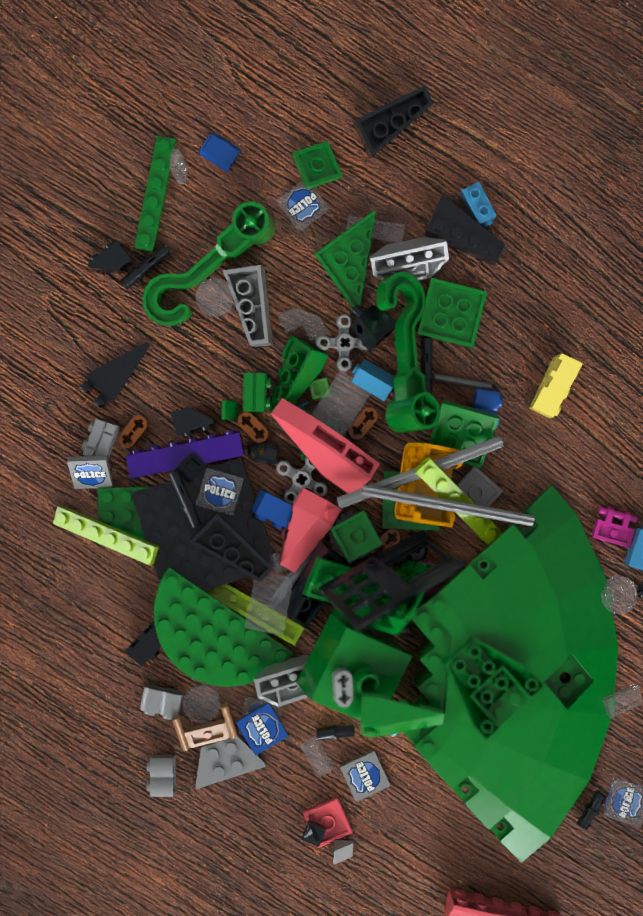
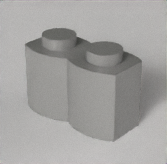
[139,684,184,720]
[147,755,176,797]

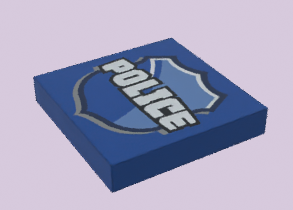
[236,703,289,756]

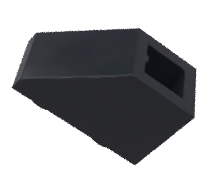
[86,241,134,274]
[170,407,216,438]

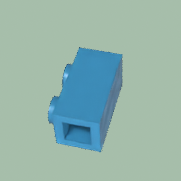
[460,181,497,228]
[351,359,395,401]
[623,526,643,570]

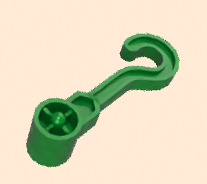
[142,201,276,326]
[376,272,440,434]

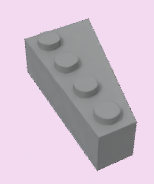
[223,265,273,347]

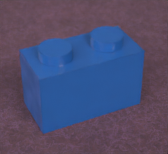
[251,490,293,529]

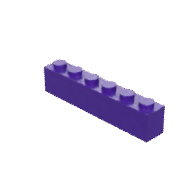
[126,430,245,478]

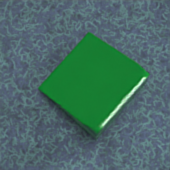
[221,400,238,420]

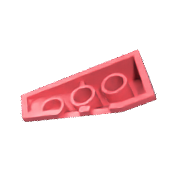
[278,488,341,573]

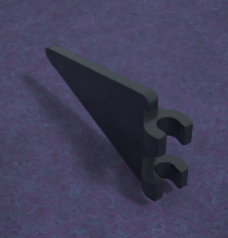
[79,342,150,408]

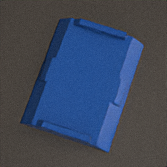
[199,132,242,172]

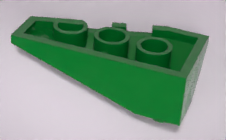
[269,335,329,413]
[360,693,444,737]

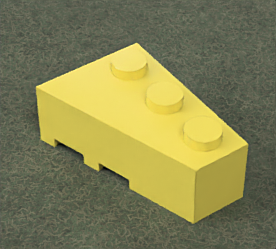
[529,353,583,418]

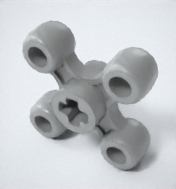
[315,314,368,372]
[276,457,328,504]

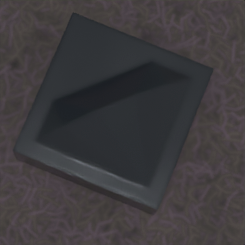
[301,820,326,847]

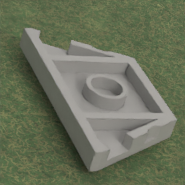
[195,734,266,789]

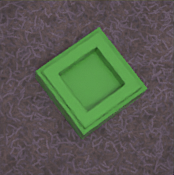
[309,377,331,400]

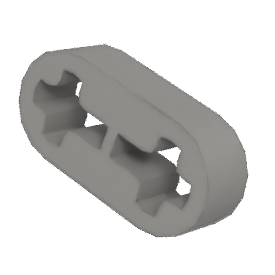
[332,667,353,707]

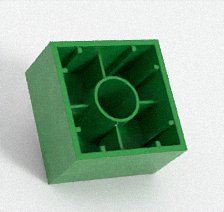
[296,613,412,720]

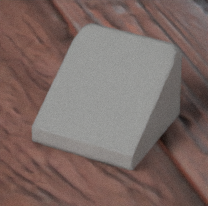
[333,840,353,864]

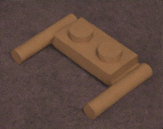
[171,703,238,751]

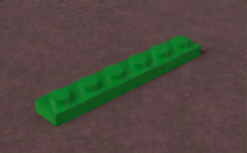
[134,135,177,253]

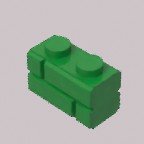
[243,373,271,413]

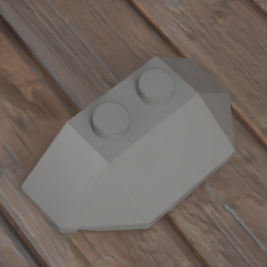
[370,237,449,281]
[253,655,310,707]

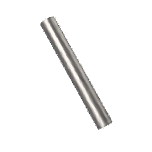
[434,373,492,390]

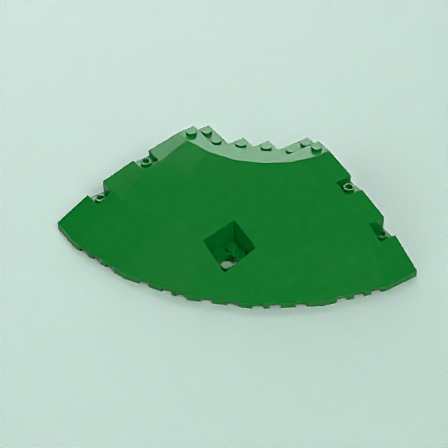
[403,485,618,863]

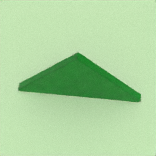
[314,210,376,308]

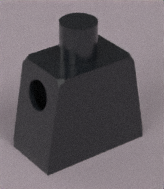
[350,305,397,351]

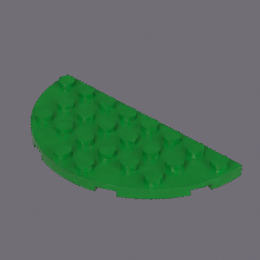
[153,566,293,687]

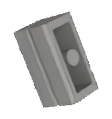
[82,418,120,460]

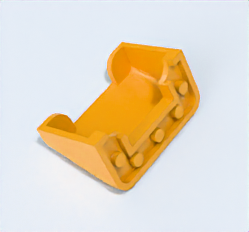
[394,443,463,528]

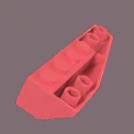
[271,398,380,494]
[444,889,561,916]

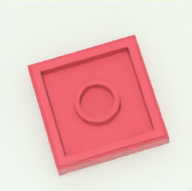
[303,796,353,848]

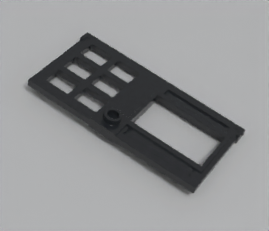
[318,530,465,631]

